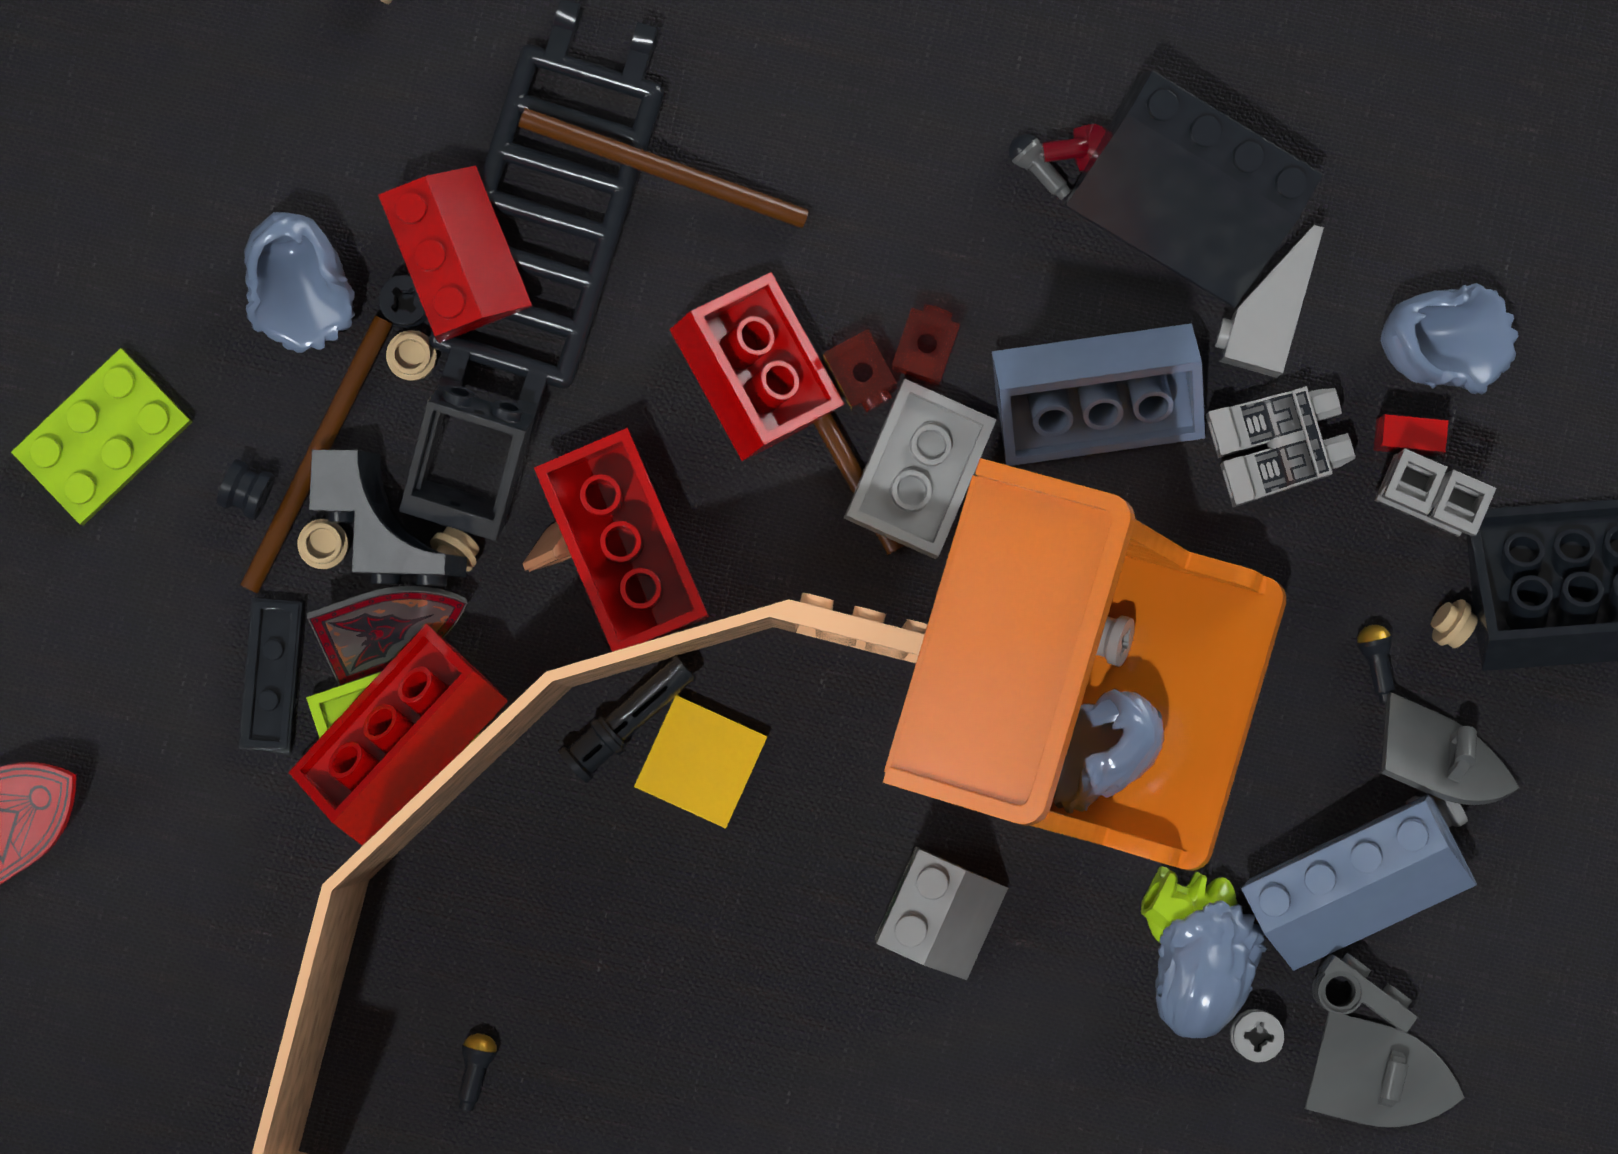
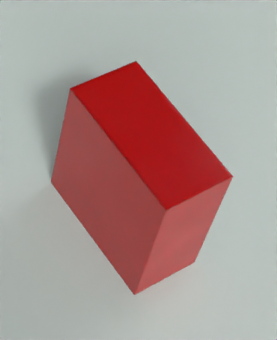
[1373,414,1449,457]

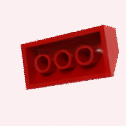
[534,428,709,652]
[288,623,508,846]

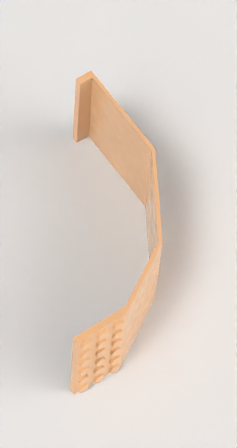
[252,593,928,1154]

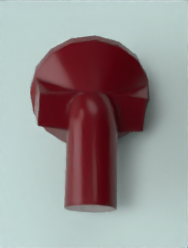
[1042,124,1107,171]

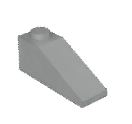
[1215,225,1324,378]

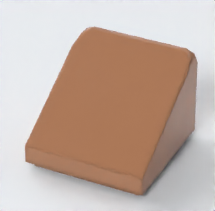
[523,522,572,572]

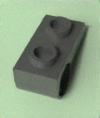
[1312,953,1418,1033]

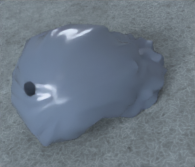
[244,212,355,353]
[1381,283,1518,394]
[1054,689,1164,814]
[1155,900,1267,1038]

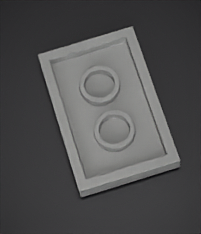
[844,379,996,559]

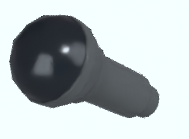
[1009,134,1072,200]

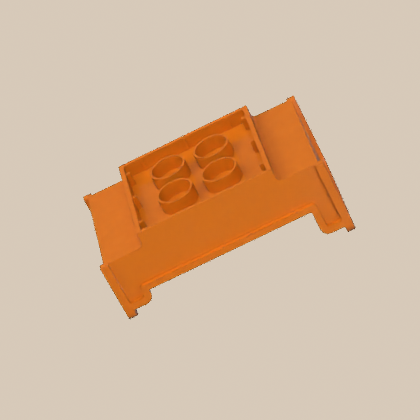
[883,458,1287,871]

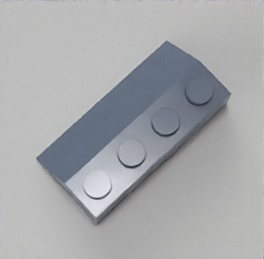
[992,323,1205,466]
[1241,794,1477,971]

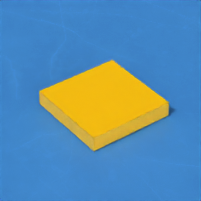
[634,695,768,829]

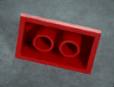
[378,166,532,344]
[669,272,844,461]

